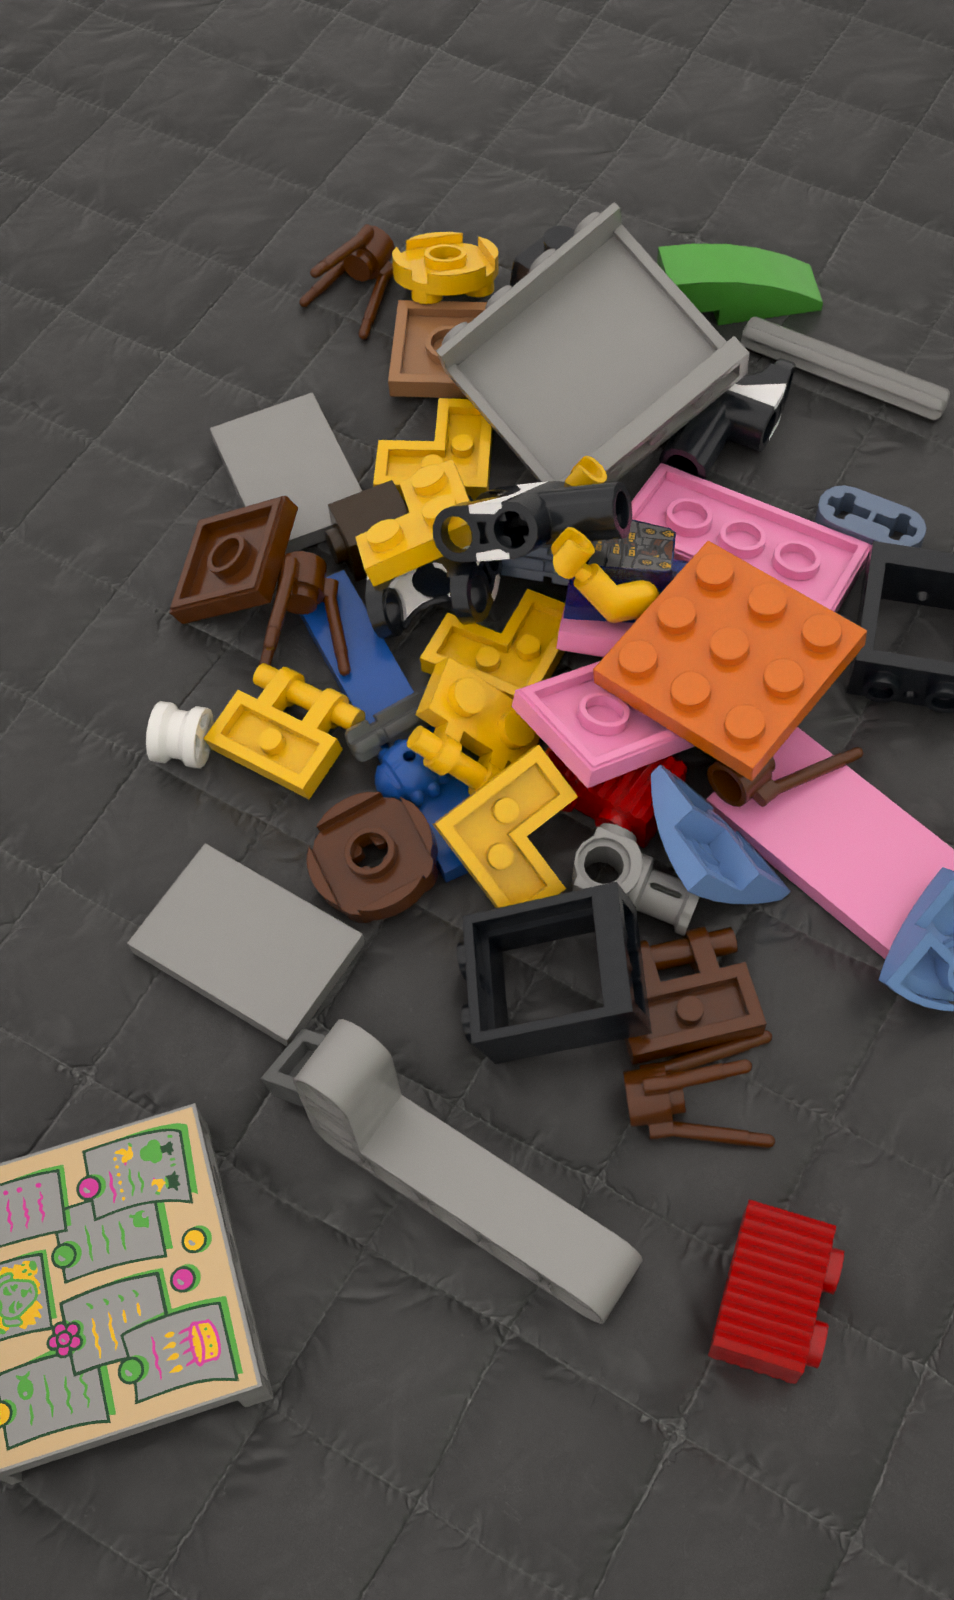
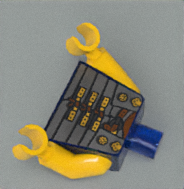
[551,456,689,623]

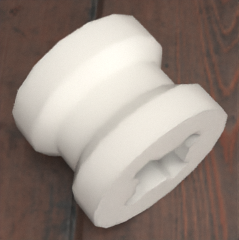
[146,701,214,769]

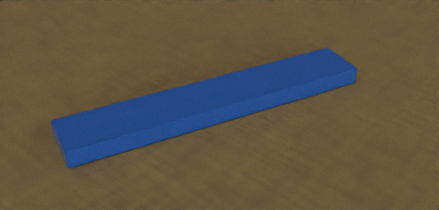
[299,570,470,883]

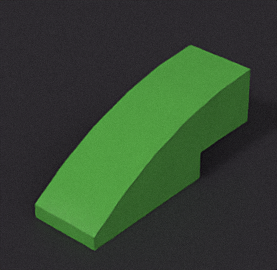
[657,243,823,325]

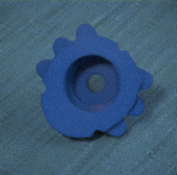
[375,738,451,806]

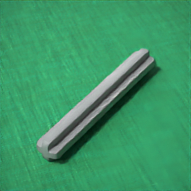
[741,316,950,421]

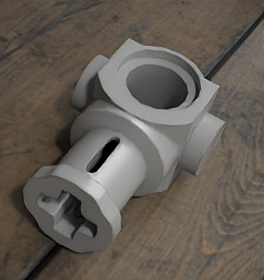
[571,823,699,936]

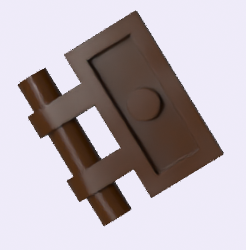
[625,926,767,1065]

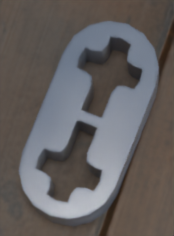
[814,485,926,548]

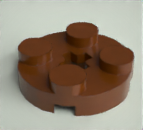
[306,792,439,923]

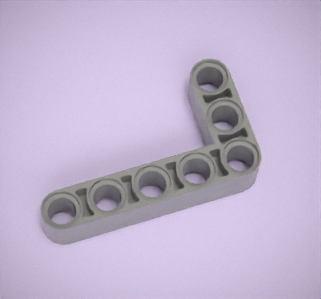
[293,1019,643,1324]

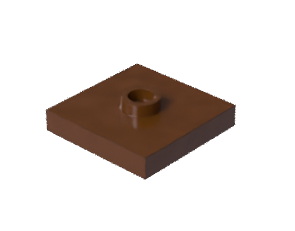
[169,495,298,624]

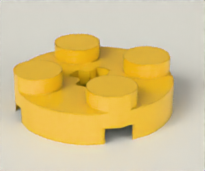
[392,232,499,304]

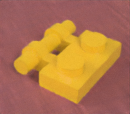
[407,657,540,795]
[204,663,366,799]

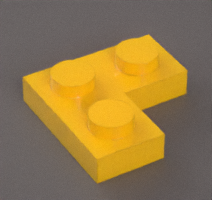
[373,398,493,500]
[355,459,472,587]
[420,589,565,699]
[432,745,578,908]

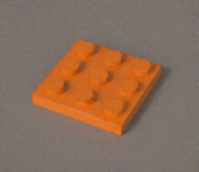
[593,541,867,781]

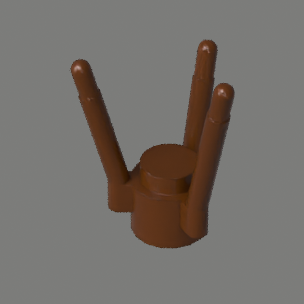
[299,224,395,340]
[259,551,351,676]
[707,747,863,807]
[623,1030,775,1148]

